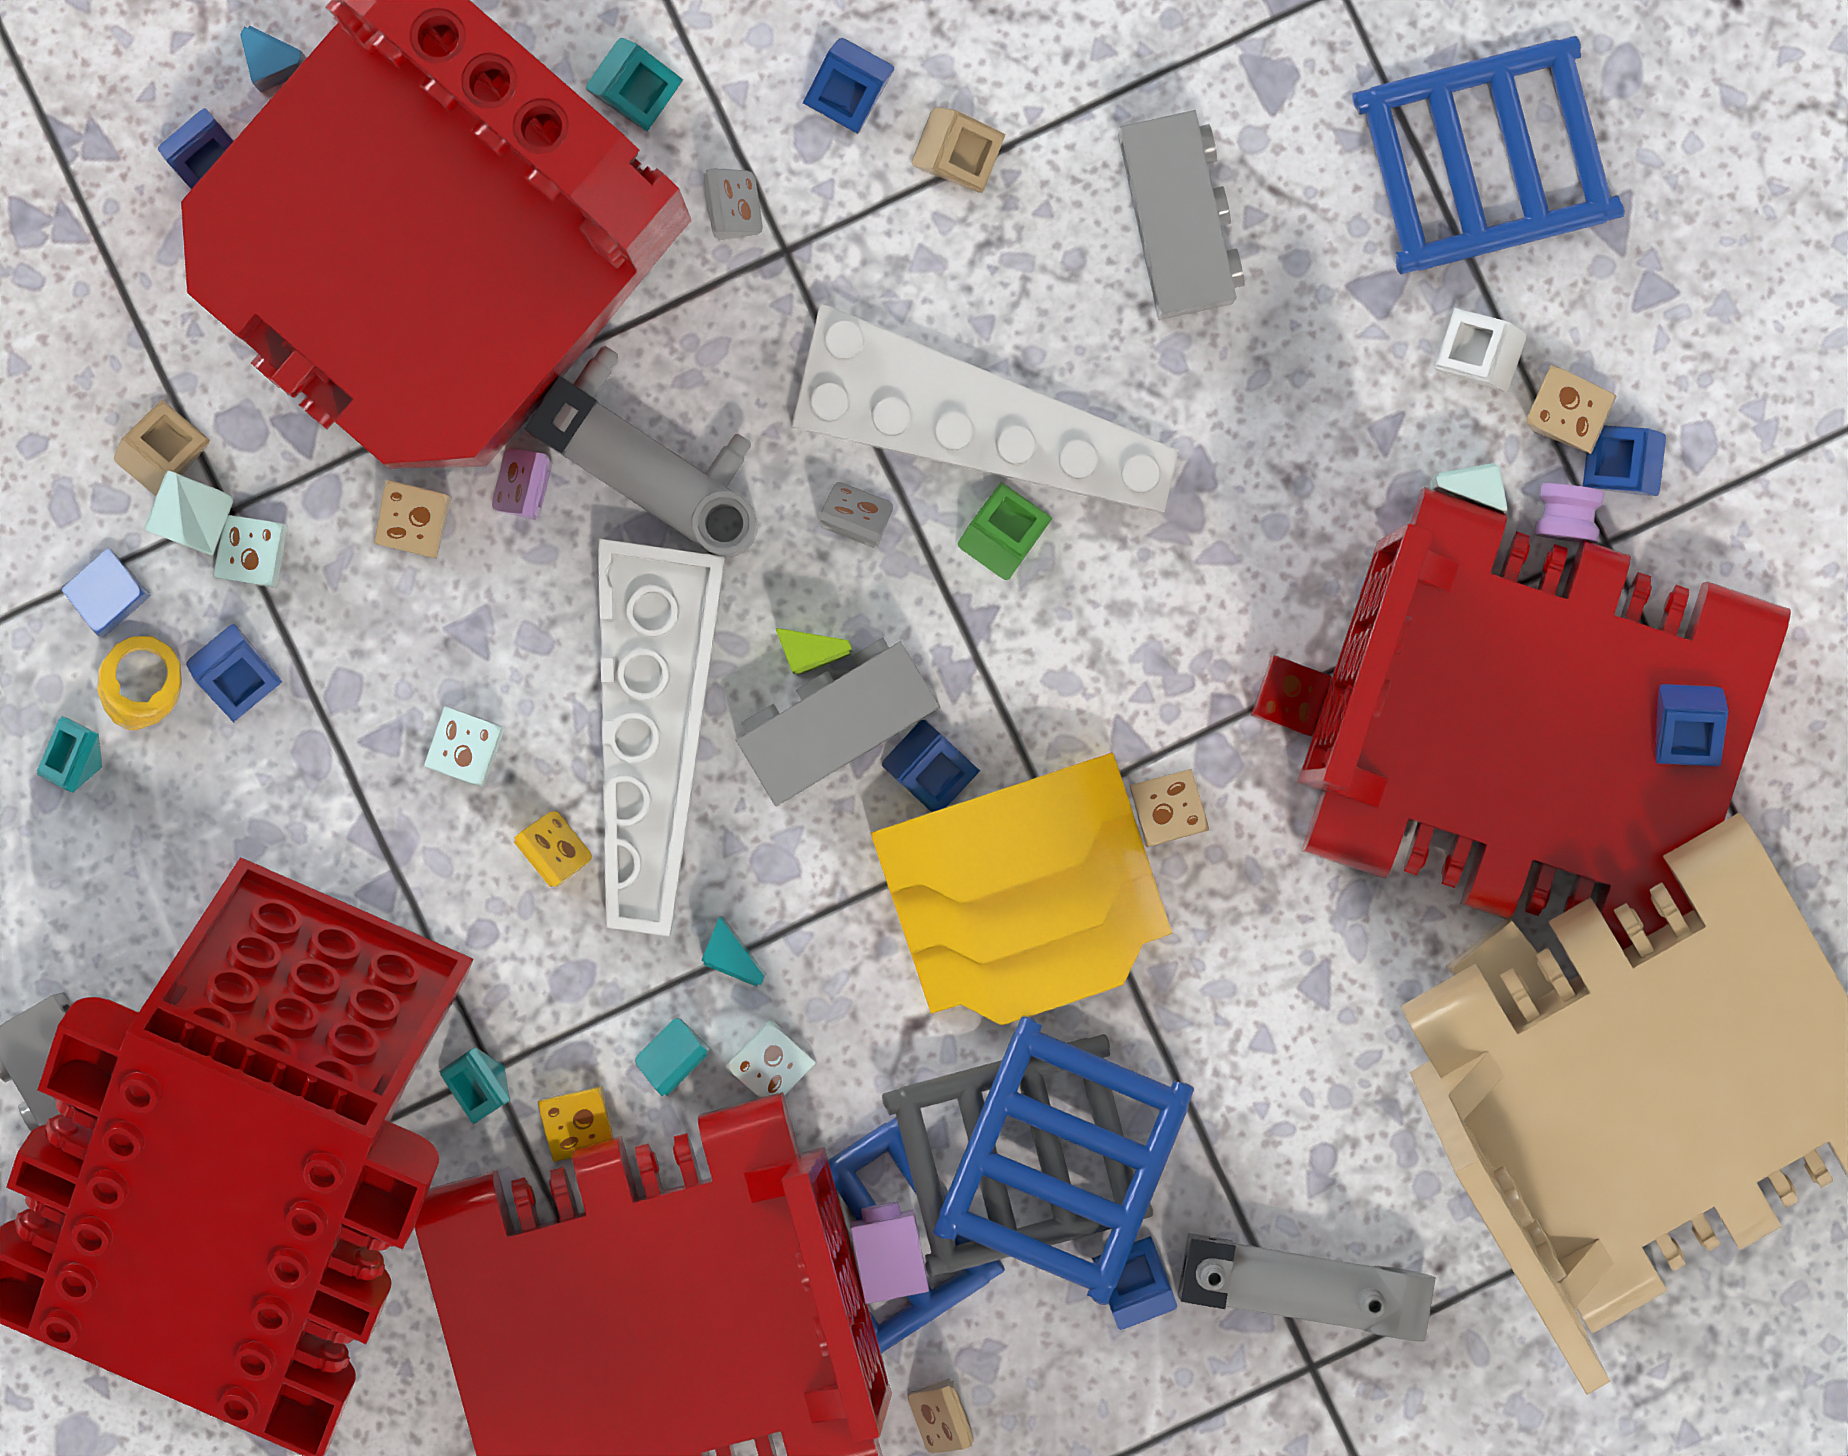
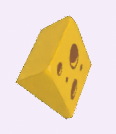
[514,811,592,888]
[537,1086,614,1162]

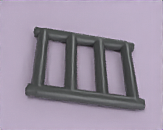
[882,1034,1153,1277]

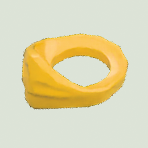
[97,636,182,730]

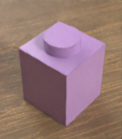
[850,1202,929,1304]

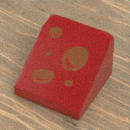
[1251,655,1332,737]

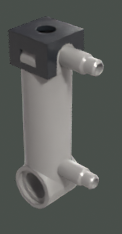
[524,346,758,558]
[1177,1233,1436,1341]

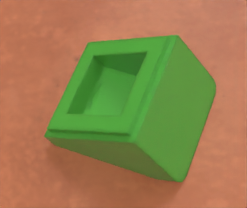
[958,482,1053,580]

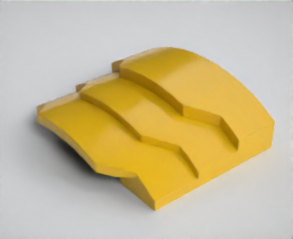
[870,752,1172,1025]

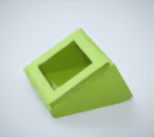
[776,628,853,676]

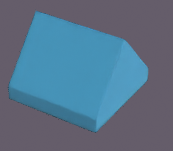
[240,25,307,93]

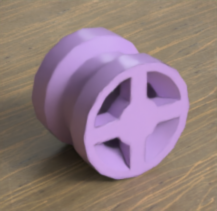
[1534,483,1604,543]

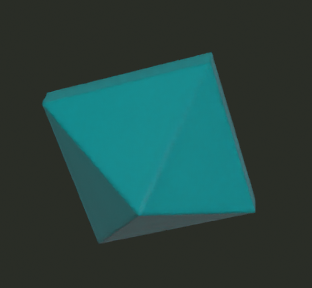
[37,716,102,793]
[439,1047,510,1124]

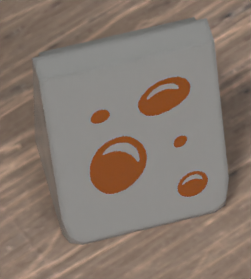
[703,168,763,241]
[818,482,893,548]

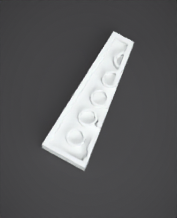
[792,304,1179,514]
[598,539,726,937]

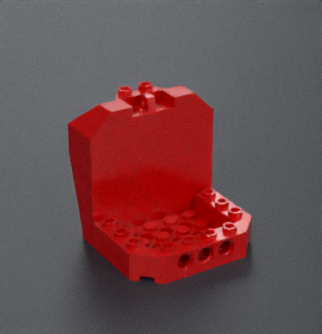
[181,0,692,468]

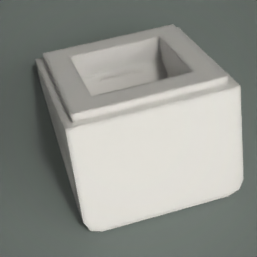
[1434,308,1527,392]

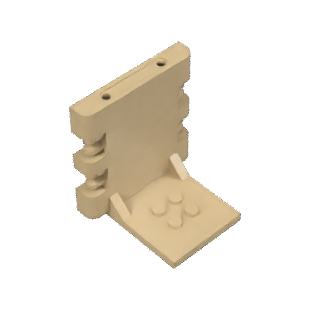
[1400,812,1848,1395]

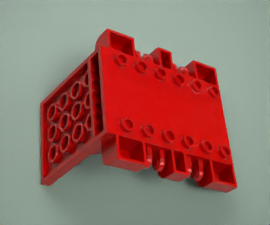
[1297,487,1791,951]
[0,857,474,1456]
[414,1092,892,1456]

